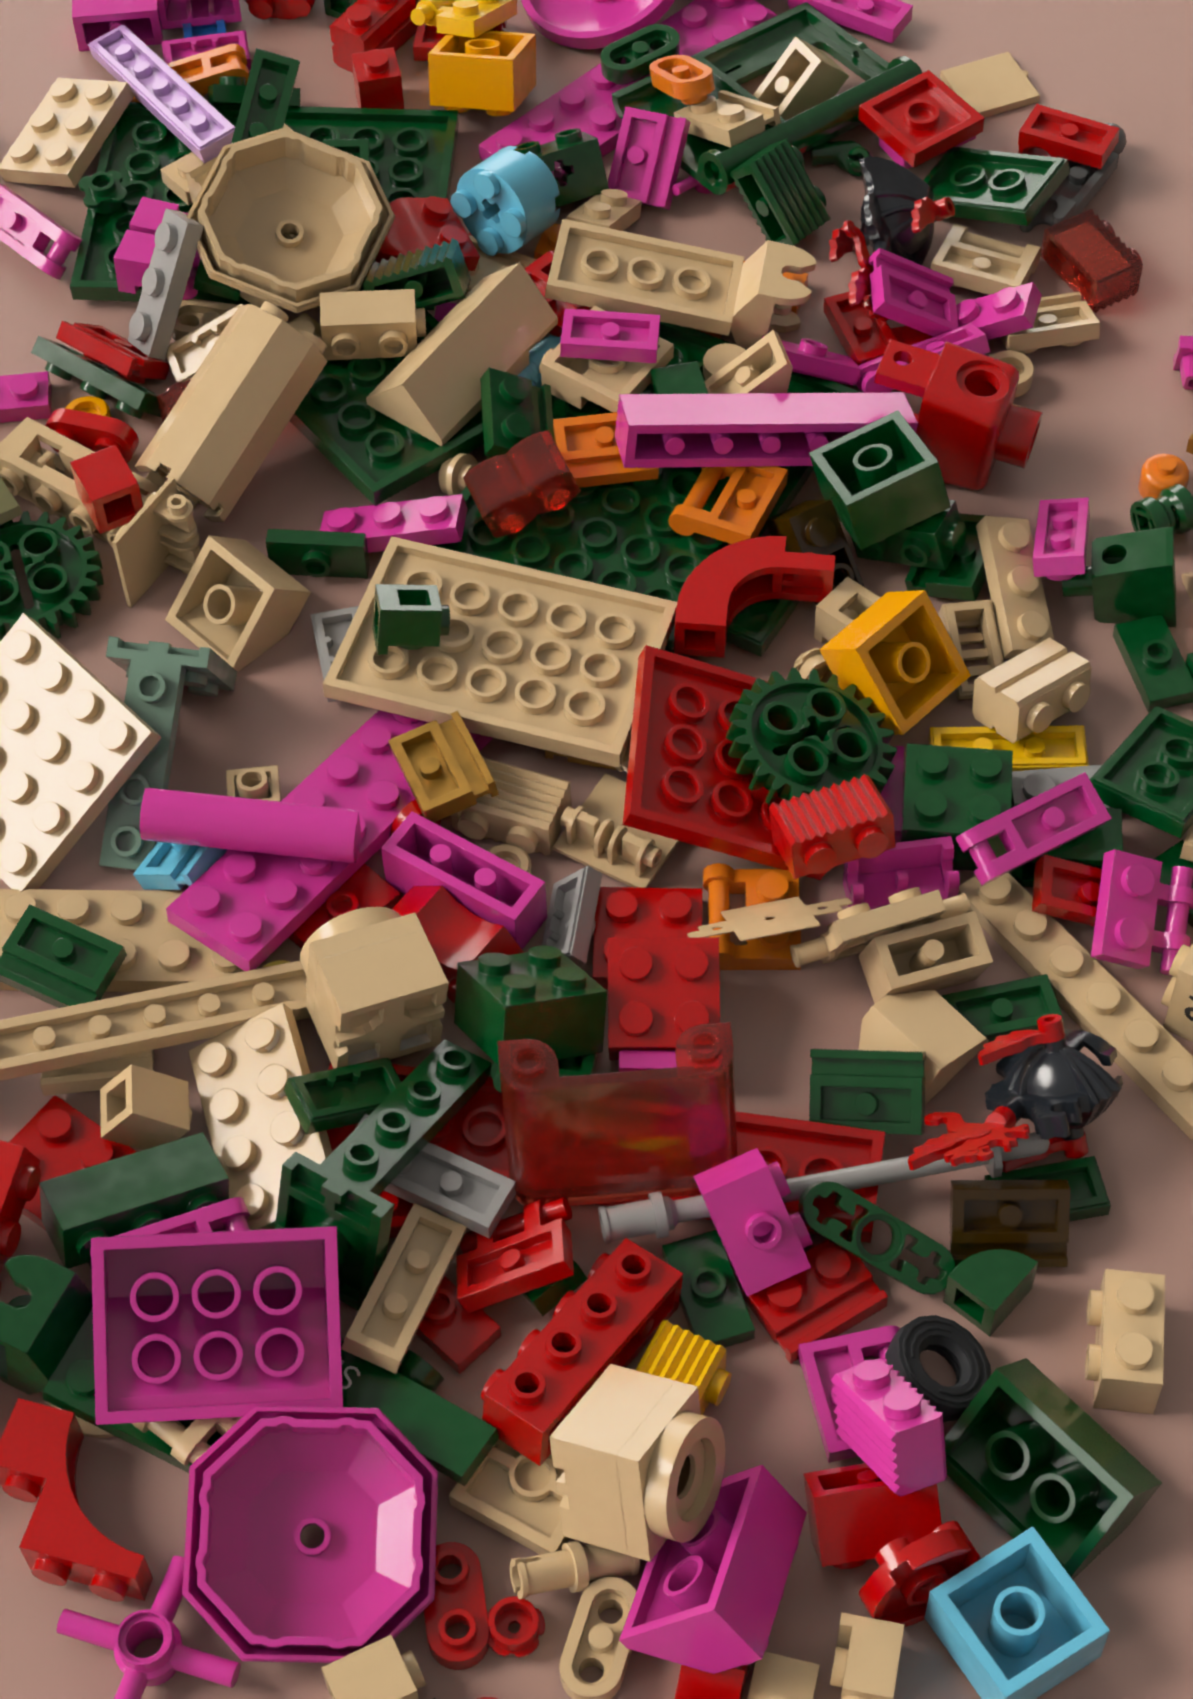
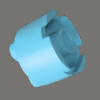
[450,146,560,256]

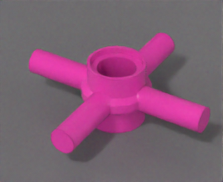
[56,1556,241,1699]

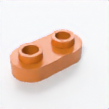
[649,55,715,105]

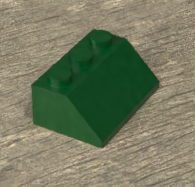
[944,1358,1162,1580]

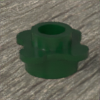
[78,170,128,214]

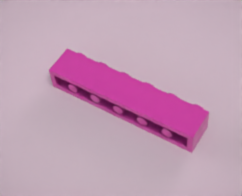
[615,392,918,468]

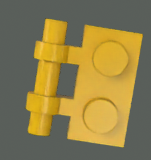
[411,0,517,38]

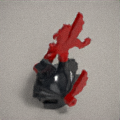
[829,156,955,322]
[908,1014,1123,1173]

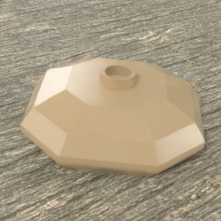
[187,128,395,313]

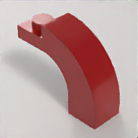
[674,536,835,658]

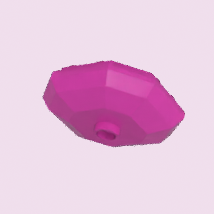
[182,1405,438,1663]

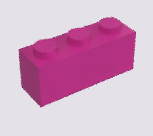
[381,811,547,950]

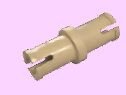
[510,1541,640,1599]

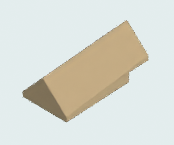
[366,262,558,446]

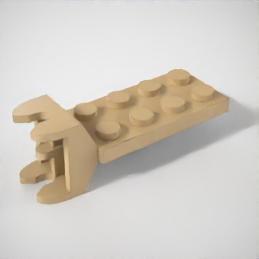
[545,219,816,349]

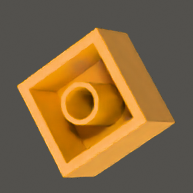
[428,30,536,116]
[819,590,971,735]

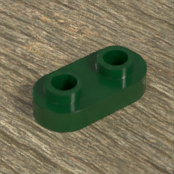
[601,24,680,85]

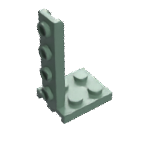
[99,636,237,871]

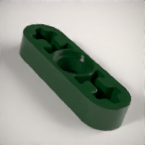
[798,1181,955,1294]

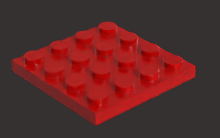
[622,645,826,880]

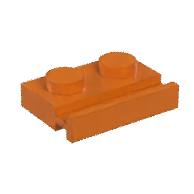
[553,412,659,490]

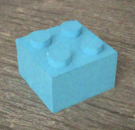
[924,1527,1110,1699]

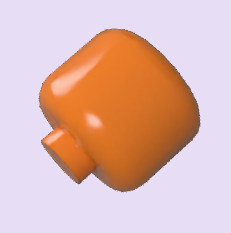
[1138,453,1189,498]

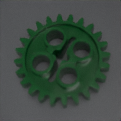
[0,511,104,641]
[726,668,897,804]

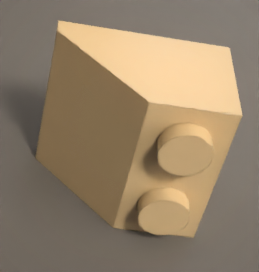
[165,535,311,673]

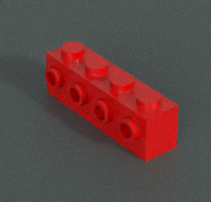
[481,1238,683,1466]

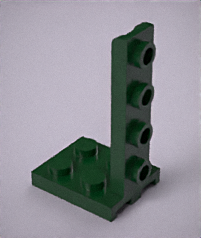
[275,1039,492,1310]

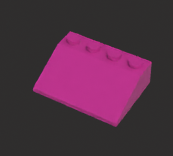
[91,1226,343,1425]

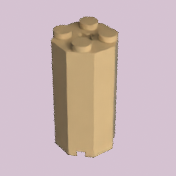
[135,301,327,522]

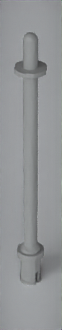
[598,1132,1050,1244]

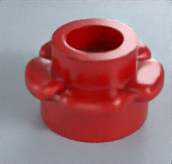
[487,1596,545,1658]

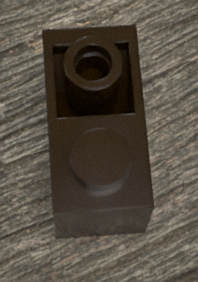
[766,499,865,605]

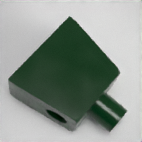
[1062,527,1176,627]

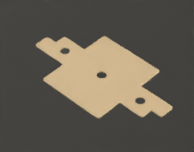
[687,897,852,941]

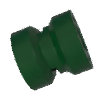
[1130,484,1193,534]

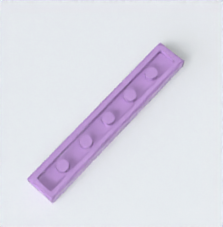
[88,25,235,164]

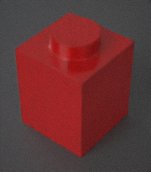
[351,47,405,109]
[70,444,143,534]

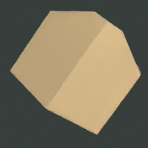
[859,990,989,1105]

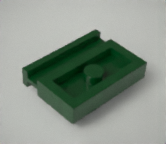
[480,367,556,473]
[905,513,996,601]
[0,904,127,1008]
[809,1048,926,1135]

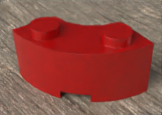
[392,886,524,1004]

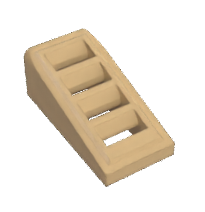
[938,599,1004,700]

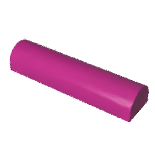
[140,788,362,863]

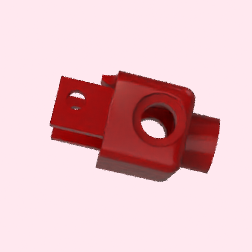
[874,339,1043,490]

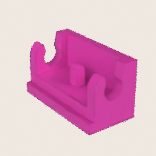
[843,836,960,910]

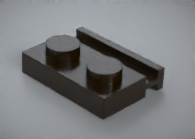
[949,1180,1071,1267]

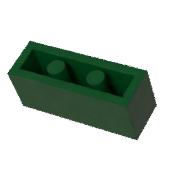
[39,1132,229,1269]

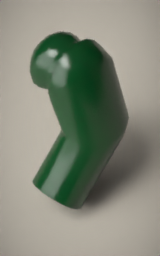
[810,140,871,176]

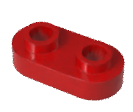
[45,408,139,463]
[424,1542,489,1670]

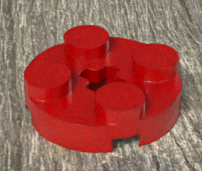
[858,1521,982,1627]

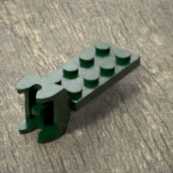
[0,1255,222,1473]

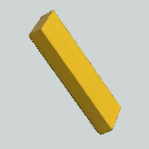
[928,725,1089,772]

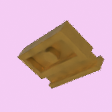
[388,710,499,822]

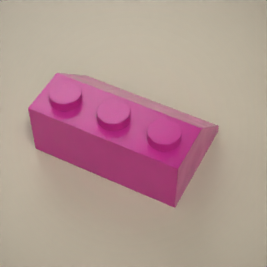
[619,1465,807,1674]

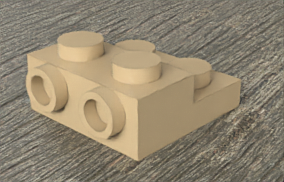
[539,305,674,412]

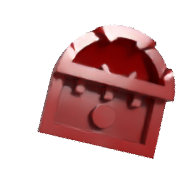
[375,196,480,271]

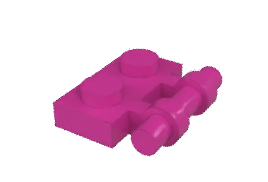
[1091,849,1193,976]

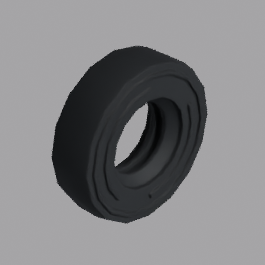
[885,1315,991,1422]

